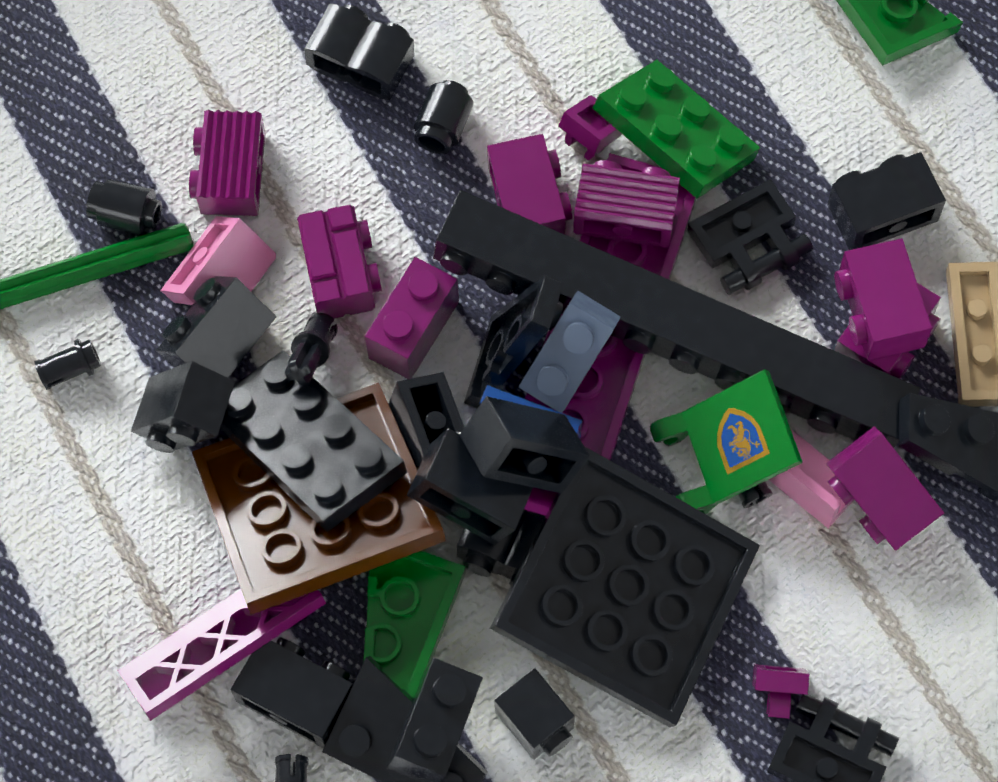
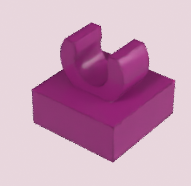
[558,95,622,161]
[752,664,810,718]

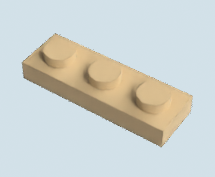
[946,262,998,407]

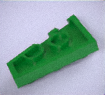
[836,0,963,66]
[363,551,466,698]

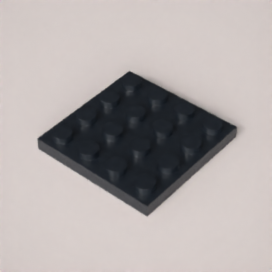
[490,447,760,728]

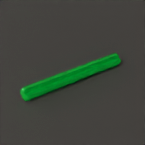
[0,223,193,309]

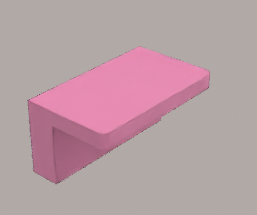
[160,216,276,305]
[769,428,854,529]

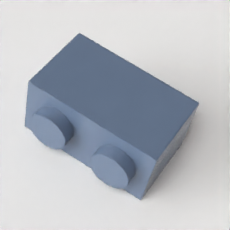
[519,291,620,413]

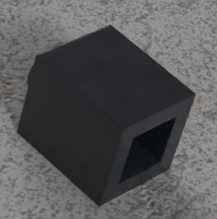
[494,668,575,760]

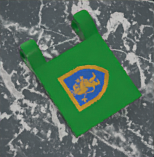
[650,369,803,514]

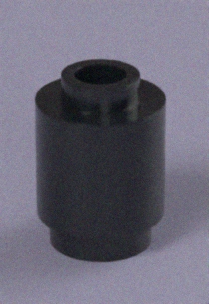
[414,80,474,154]
[86,179,162,235]

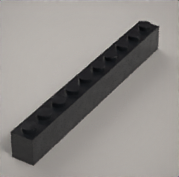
[433,190,920,448]

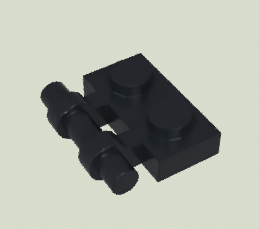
[687,179,813,295]
[767,694,899,782]

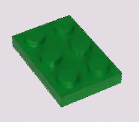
[593,60,761,199]

